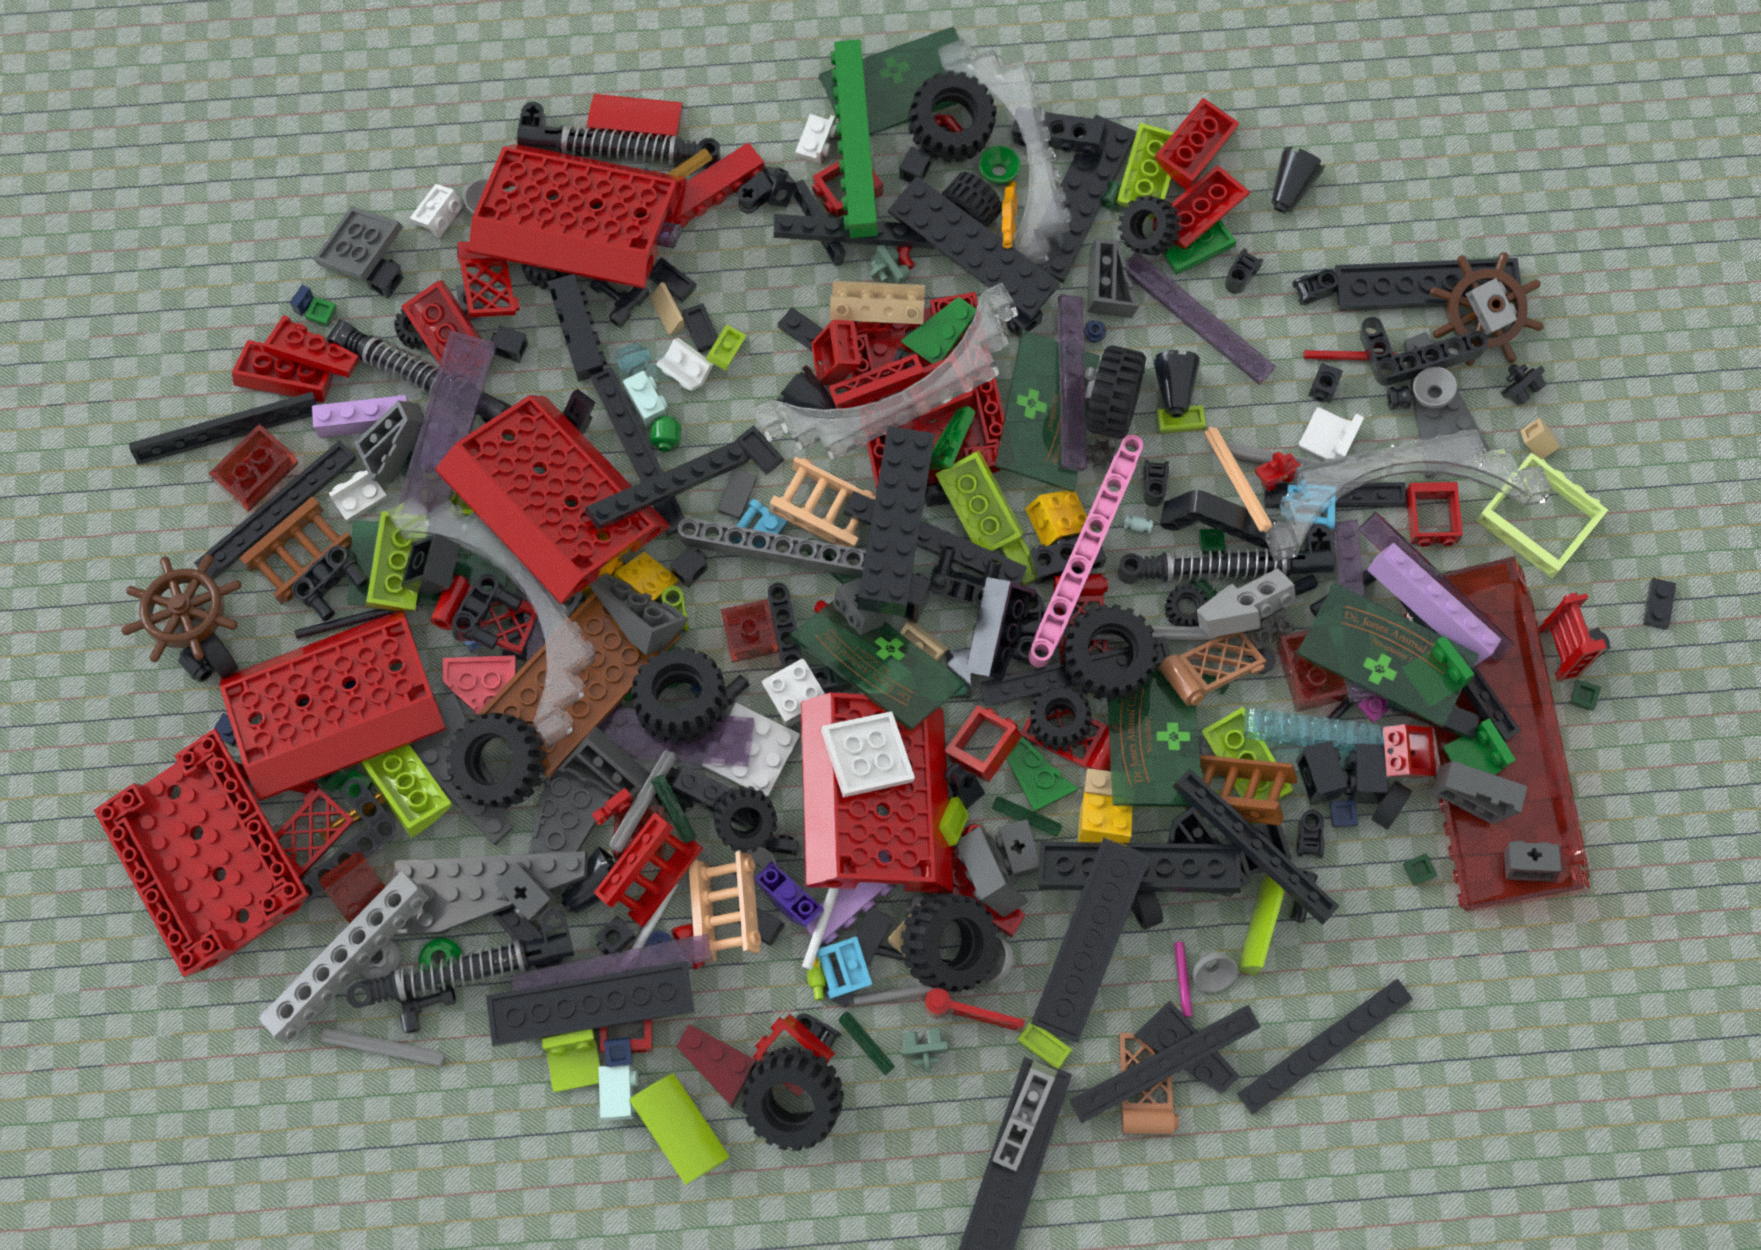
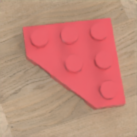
[442,655,517,714]

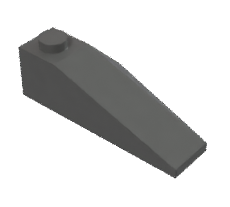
[589,573,688,655]

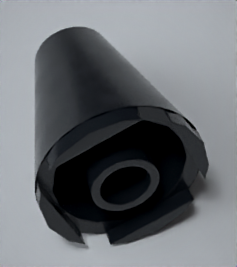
[1271,147,1325,213]
[1153,350,1200,418]
[776,365,842,428]
[561,846,616,913]

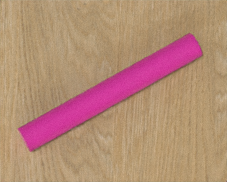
[1174,942,1193,1018]

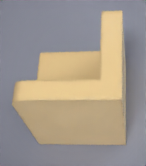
[1520,418,1560,459]

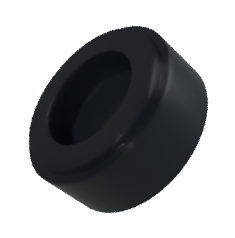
[1250,648,1275,674]

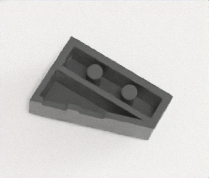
[1087,238,1139,318]
[354,400,428,483]
[558,726,650,797]
[1432,761,1528,825]
[956,826,1028,917]

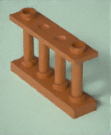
[239,496,354,605]
[1182,755,1297,826]

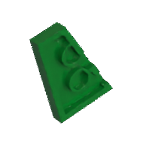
[1165,219,1236,275]
[901,297,979,364]
[929,406,975,471]
[1006,737,1078,812]

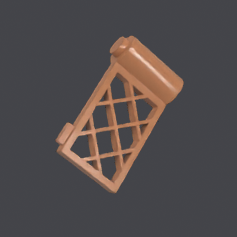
[1159,632,1266,706]
[1119,1033,1179,1134]

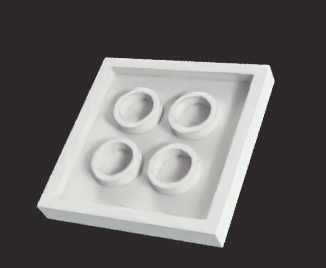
[702,703,801,797]
[821,711,915,797]

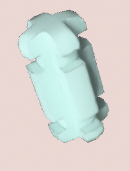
[1124,515,1153,533]

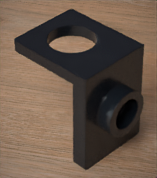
[764,166,796,207]

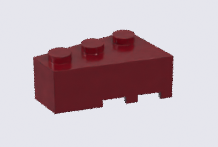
[677,1024,757,1109]

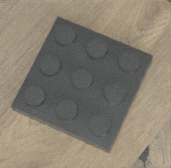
[313,206,403,281]

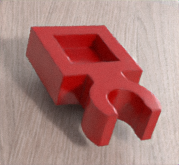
[592,788,634,826]

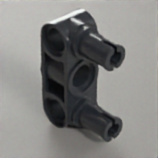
[292,545,369,621]
[929,545,1002,607]
[452,573,523,650]
[1011,593,1045,665]

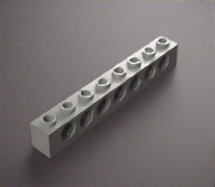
[259,871,430,1045]

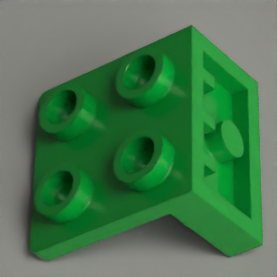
[1401,635,1474,708]
[1443,718,1516,775]

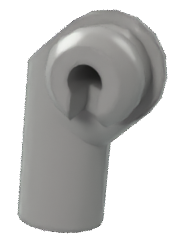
[1083,367,1098,403]

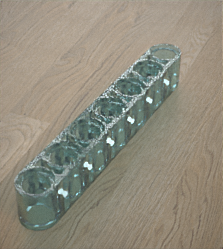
[1244,709,1393,754]

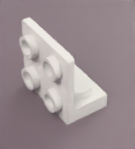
[1298,407,1364,466]
[762,659,825,728]

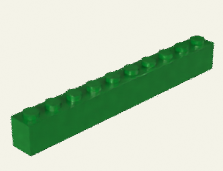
[830,39,878,238]

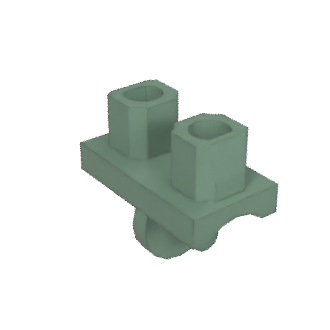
[870,245,911,284]
[901,1029,948,1072]

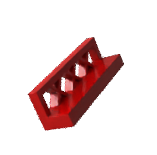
[828,354,926,413]

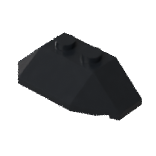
[1167,806,1250,897]

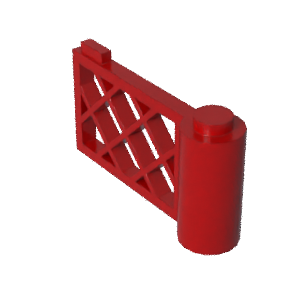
[457,241,520,318]
[1053,574,1113,663]
[430,575,539,654]
[1020,709,1128,771]
[276,788,355,879]
[925,988,1025,1032]

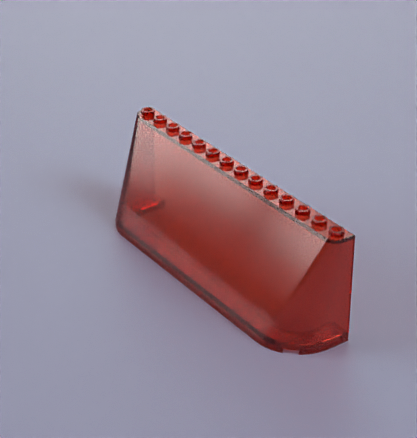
[1401,556,1591,913]

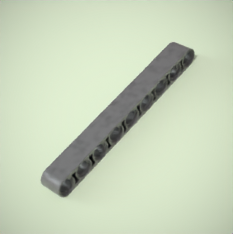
[678,518,866,578]

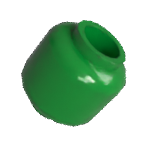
[650,416,682,452]

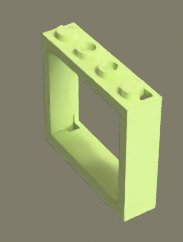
[1476,453,1608,579]

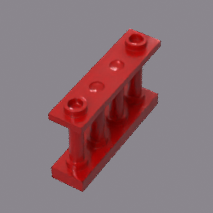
[1539,593,1607,682]
[594,813,703,927]

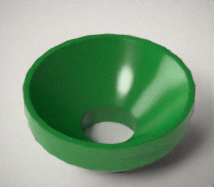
[979,145,1020,185]
[418,938,464,984]

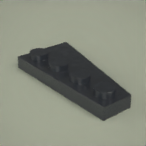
[1133,1001,1240,1094]

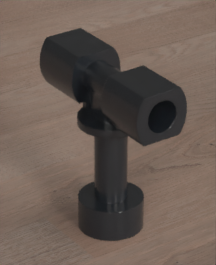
[590,278,650,328]
[399,984,456,1034]

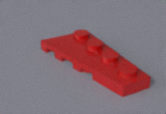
[263,315,359,378]
[937,845,1025,938]

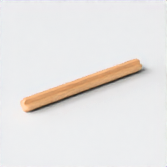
[1205,427,1272,532]

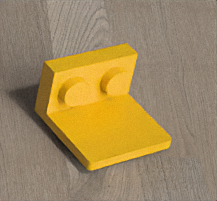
[1025,489,1093,546]
[613,552,679,601]

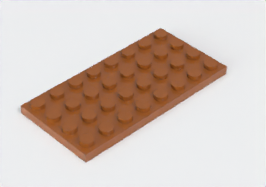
[477,592,680,779]

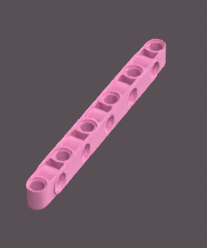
[1028,435,1143,668]

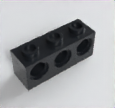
[1028,536,1107,585]

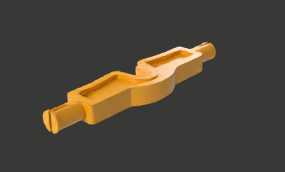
[1002,181,1018,248]

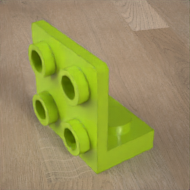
[542,1029,601,1093]

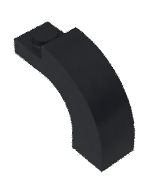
[543,389,596,470]

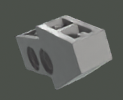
[1197,568,1296,638]
[992,1061,1057,1171]

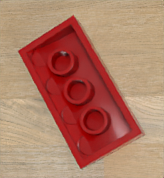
[586,94,683,141]
[1154,98,1239,190]
[1152,165,1250,249]
[401,280,494,378]
[232,340,334,403]

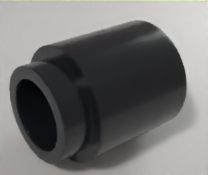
[178,647,214,682]

